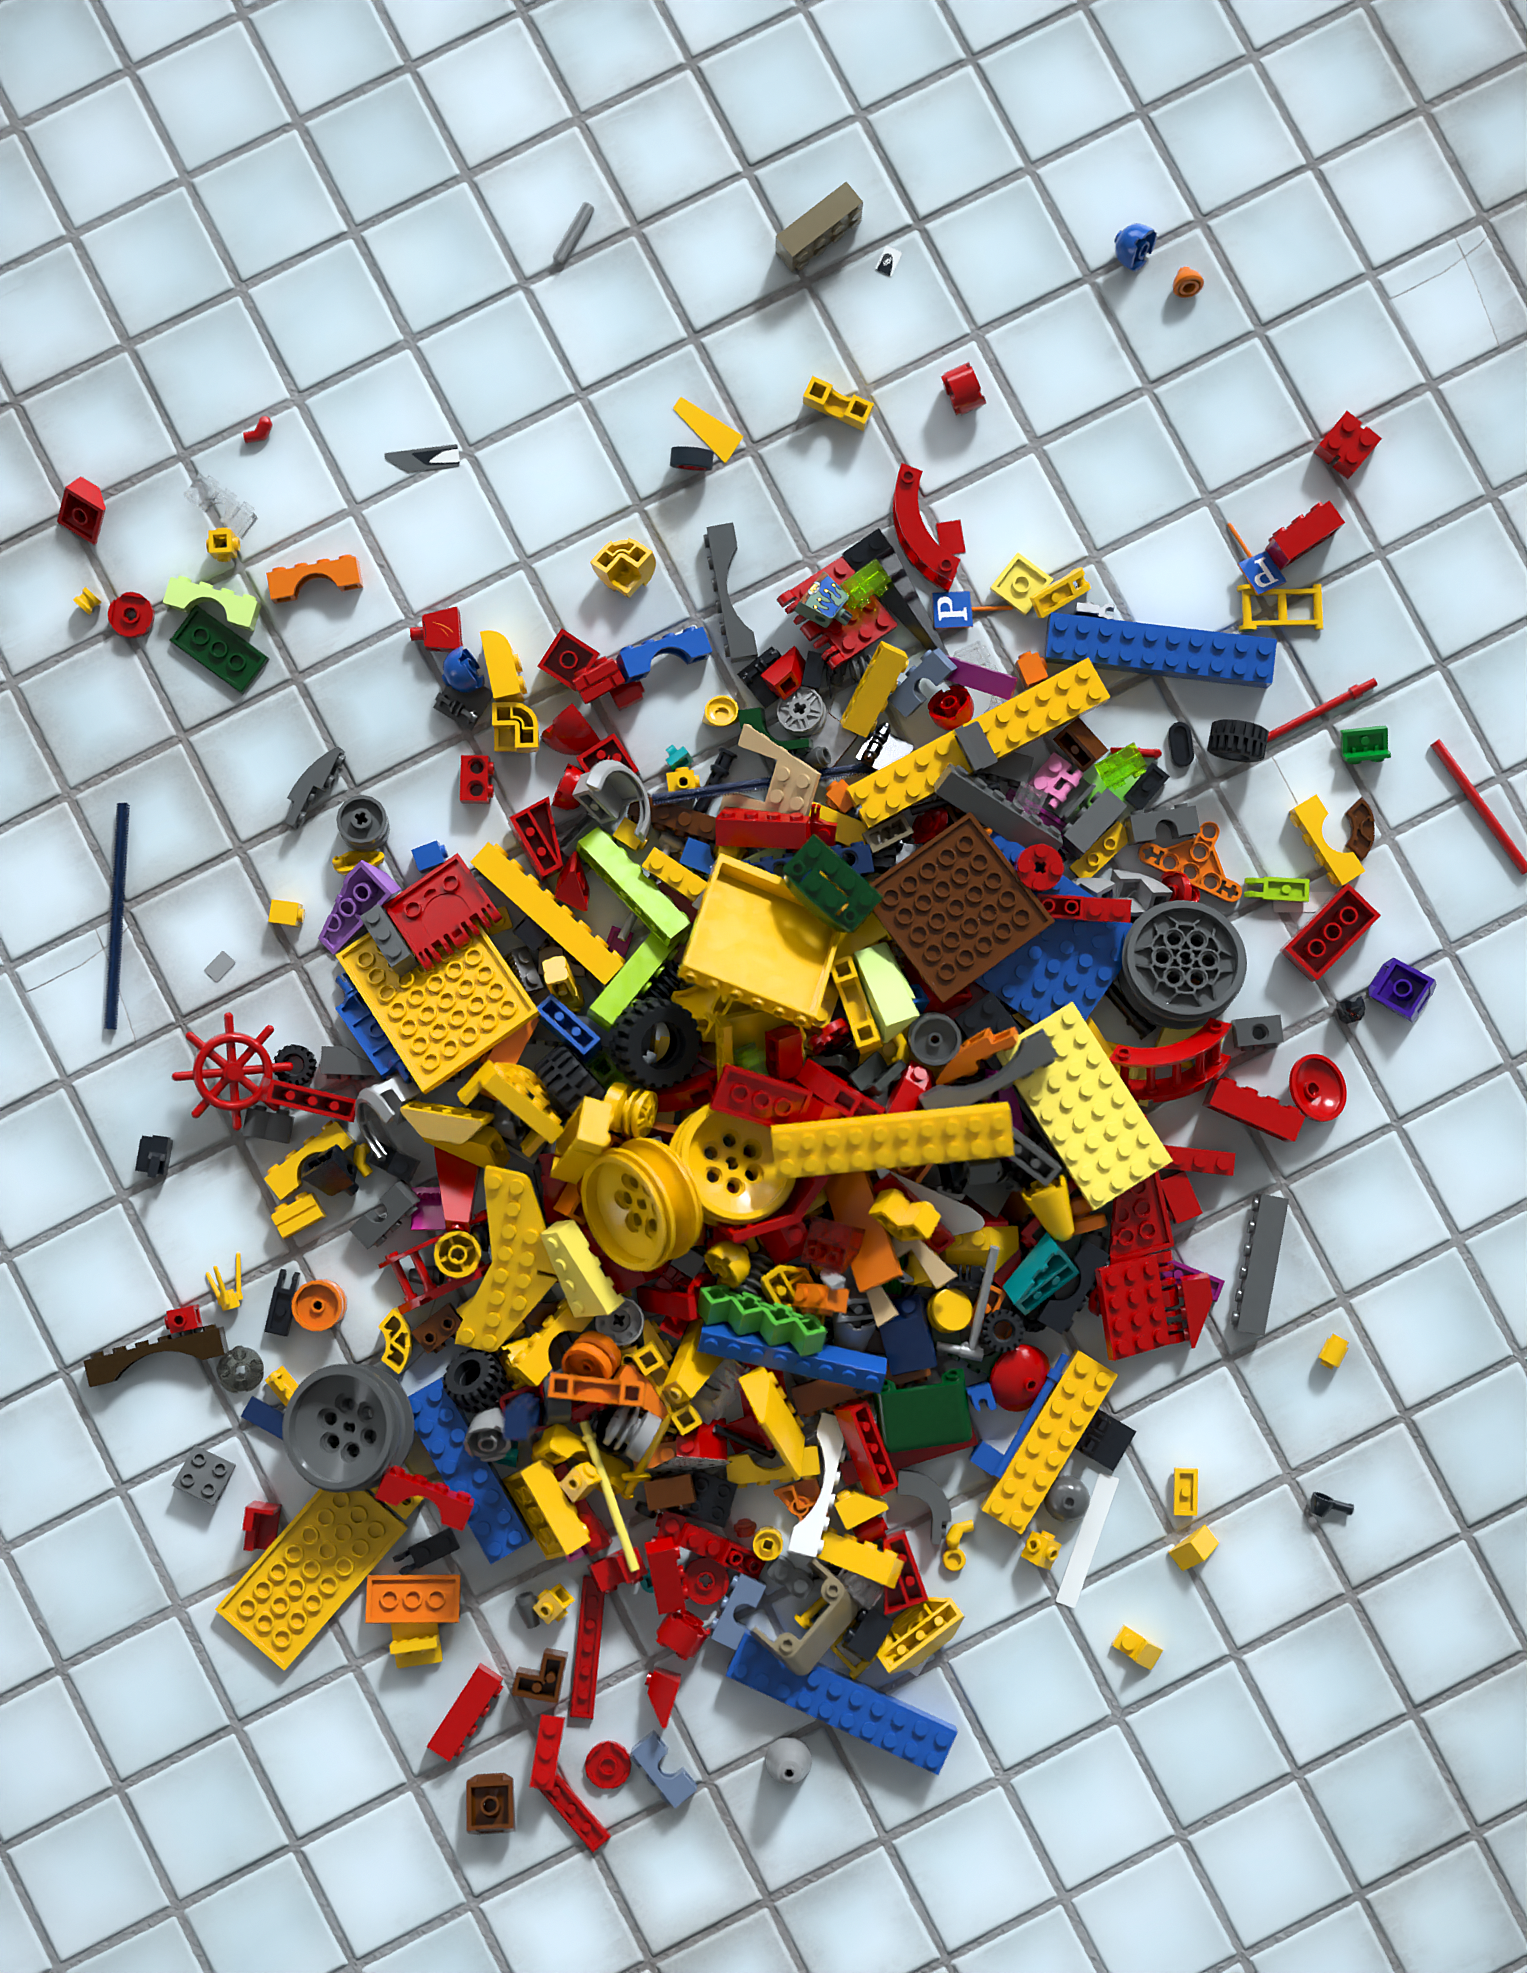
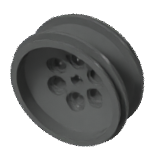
[1117,900,1247,1030]
[283,1364,415,1493]

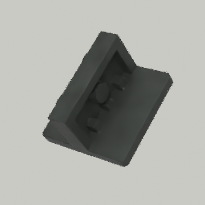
[803,1049,861,1088]
[848,1051,907,1107]

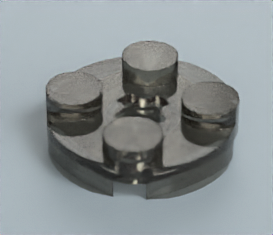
[216,1345,264,1393]

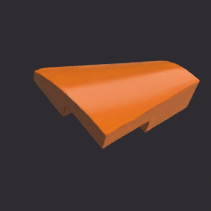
[773,1475,830,1522]

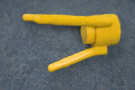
[206,1252,243,1311]

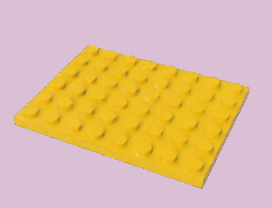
[336,917,541,1095]

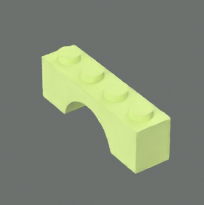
[163,576,261,632]

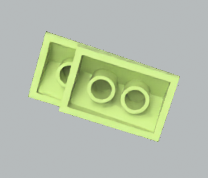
[853,942,920,1043]

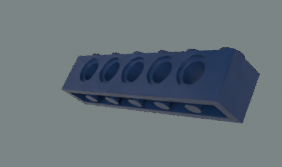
[742,841,874,881]
[503,1392,541,1440]

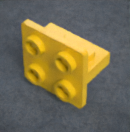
[389,1623,443,1668]

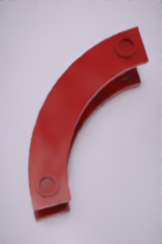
[893,463,961,592]
[1109,1018,1232,1103]
[378,1209,492,1315]

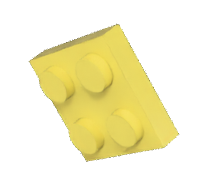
[990,552,1053,616]

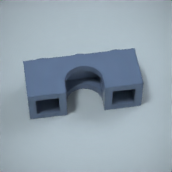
[887,648,958,718]
[709,1573,766,1650]
[631,1730,697,1808]

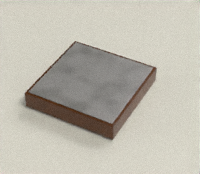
[799,712,858,768]

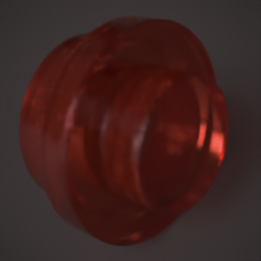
[733,1518,757,1538]

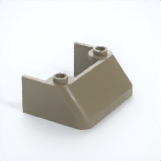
[749,1558,858,1676]

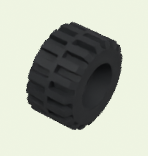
[1207,719,1269,763]
[443,1349,507,1413]

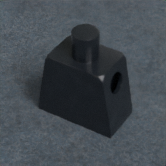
[301,1144,359,1196]

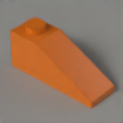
[612,1363,673,1425]

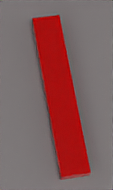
[839,1423,978,1486]
[570,1575,605,1719]

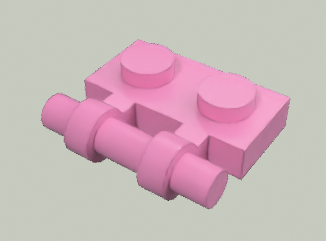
[1025,752,1084,809]

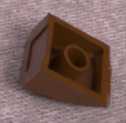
[466,1773,515,1835]

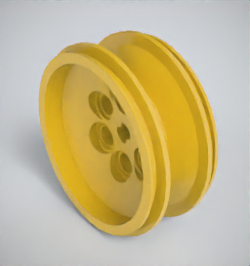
[669,1103,796,1227]
[581,1138,703,1271]

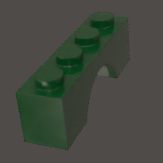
[931,1325,1005,1381]

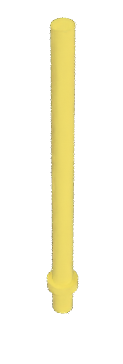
[579,1420,639,1572]

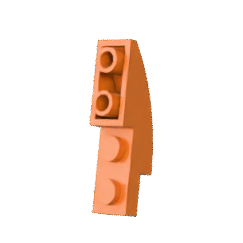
[935,1027,1019,1085]

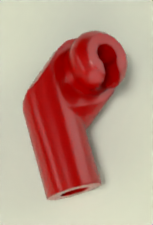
[243,416,272,443]

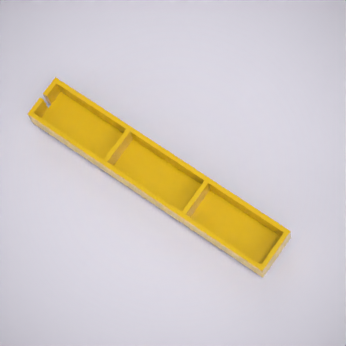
[846,657,1111,831]

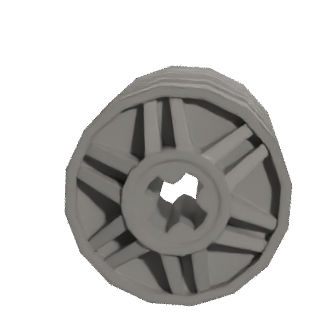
[594,1295,644,1346]
[603,1405,662,1462]

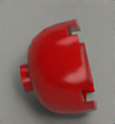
[928,685,974,731]
[551,763,585,810]

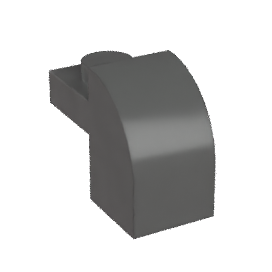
[540,1376,571,1427]

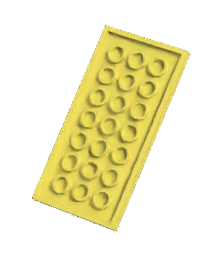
[995,1002,1173,1210]

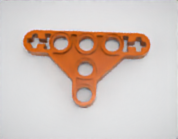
[1137,821,1242,903]

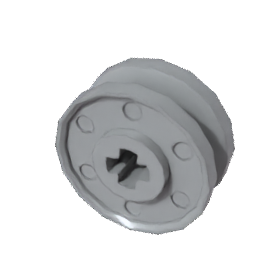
[777,687,827,738]

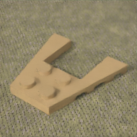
[719,724,821,816]
[866,1233,957,1327]

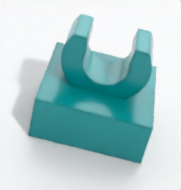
[666,744,694,772]
[493,1441,519,1468]

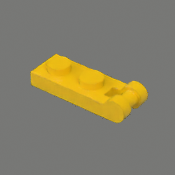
[1030,567,1091,618]

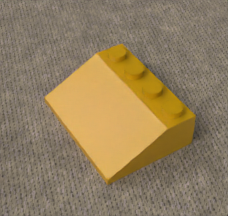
[739,1366,805,1481]
[502,1458,590,1560]

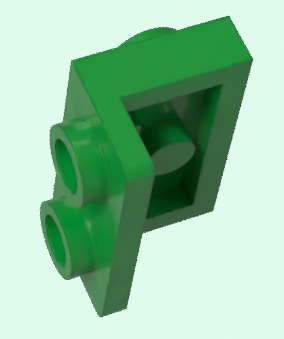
[1340,725,1391,764]

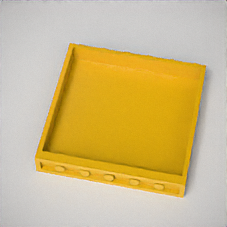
[677,853,848,1028]

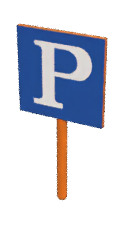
[1227,523,1287,596]
[932,591,1014,629]

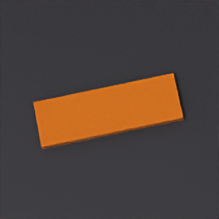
[824,1170,903,1293]

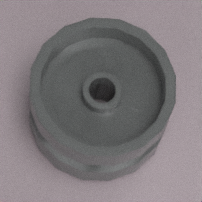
[336,795,390,852]
[907,1011,961,1066]

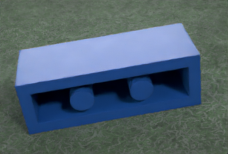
[536,994,602,1064]

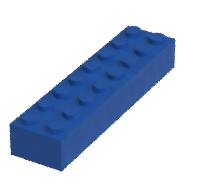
[408,1377,534,1564]

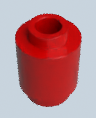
[853,1515,888,1545]

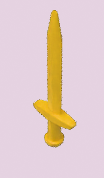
[621,1413,672,1500]

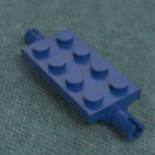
[335,973,415,1084]

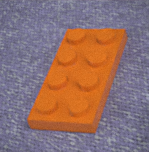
[365,1575,461,1624]

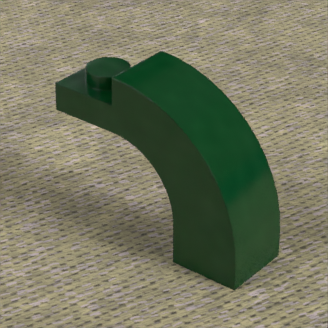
[738,707,813,759]

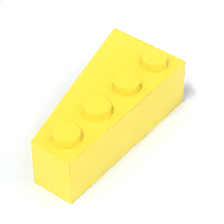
[540,1220,625,1318]

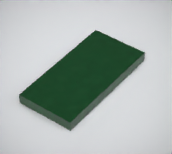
[169,605,270,695]

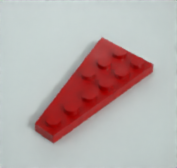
[1108,1113,1175,1265]

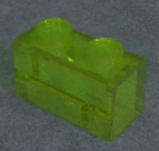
[839,559,892,611]
[1094,742,1148,791]

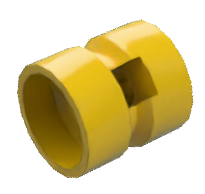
[753,1526,783,1561]

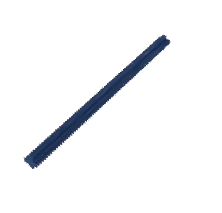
[652,763,876,807]
[104,803,130,1029]

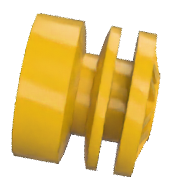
[604,1082,658,1138]

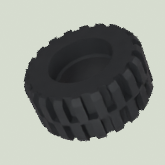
[609,997,702,1089]
[534,1044,607,1114]

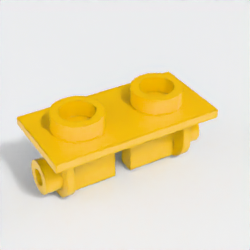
[265,1365,299,1407]

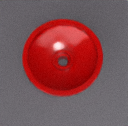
[1289,1054,1347,1122]
[990,1344,1051,1412]

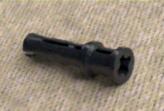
[693,747,738,814]
[1104,982,1156,1040]

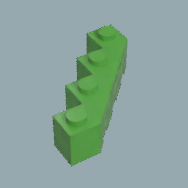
[696,1284,827,1357]

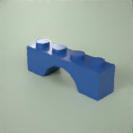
[616,626,713,684]
[679,837,715,880]

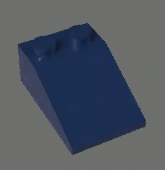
[879,1294,937,1376]

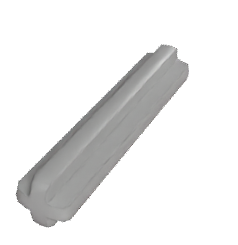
[553,202,594,264]

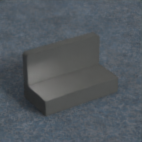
[953,721,998,774]
[1046,777,1096,821]

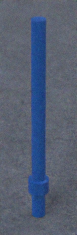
[993,1353,1070,1479]

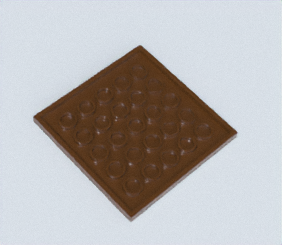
[870,812,1055,1004]

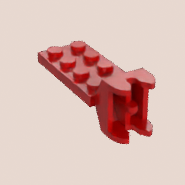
[709,1063,845,1128]

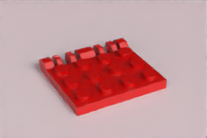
[776,556,898,670]
[383,853,503,972]
[1095,1250,1185,1361]

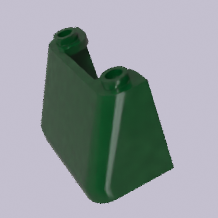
[872,1368,972,1453]

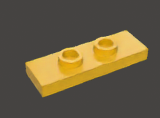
[1069,821,1128,878]

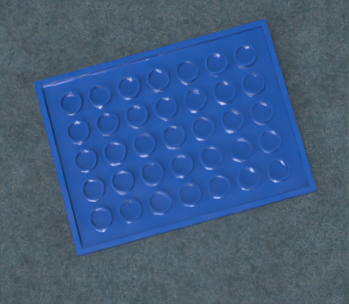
[974,830,1133,1025]

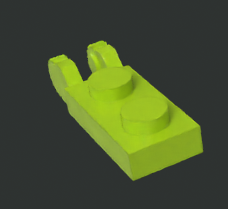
[1244,876,1310,903]

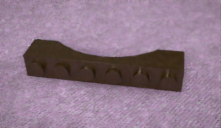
[83,1324,229,1388]

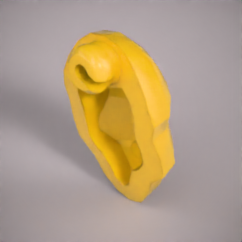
[332,851,384,875]

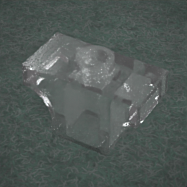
[836,1568,884,1610]

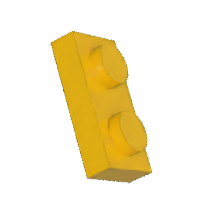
[1173,1467,1198,1516]

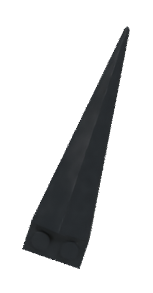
[841,528,965,688]

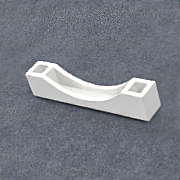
[787,1413,846,1558]

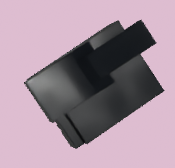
[801,651,832,699]
[135,1135,173,1178]

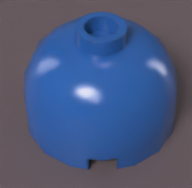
[1114,223,1157,271]
[442,646,485,693]

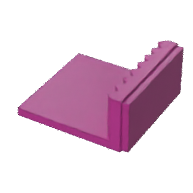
[411,1187,446,1231]

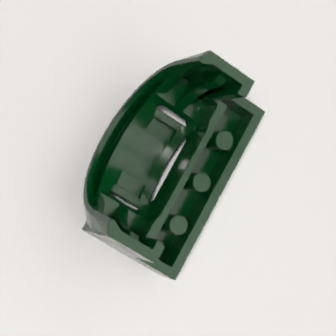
[782,834,884,933]

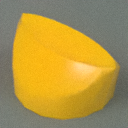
[702,695,739,727]

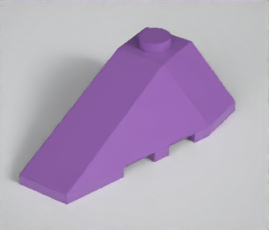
[318,860,402,955]

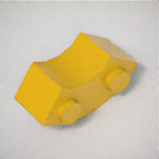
[378,1307,413,1374]

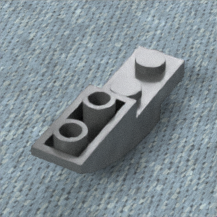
[285,747,346,829]

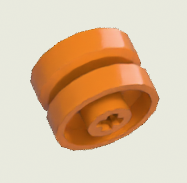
[1069,1195,1108,1236]
[292,1279,347,1331]
[562,1331,622,1379]

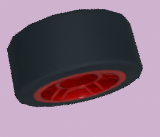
[670,446,714,471]

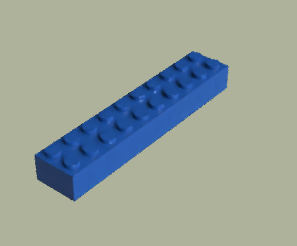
[1044,612,1277,689]
[725,1628,958,1775]

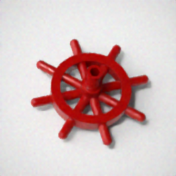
[171,1012,293,1131]

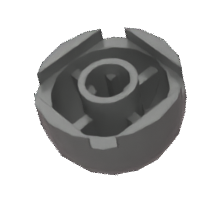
[490,1096,529,1140]
[1044,1475,1090,1523]

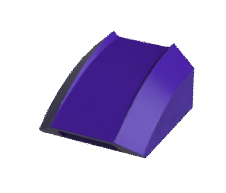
[1368,958,1437,1023]

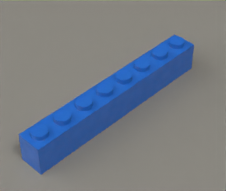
[697,1321,887,1393]

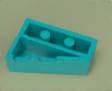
[1002,1232,1080,1315]

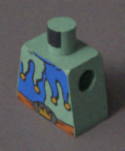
[795,571,853,628]

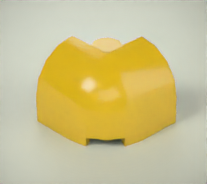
[590,538,656,598]
[492,702,539,753]

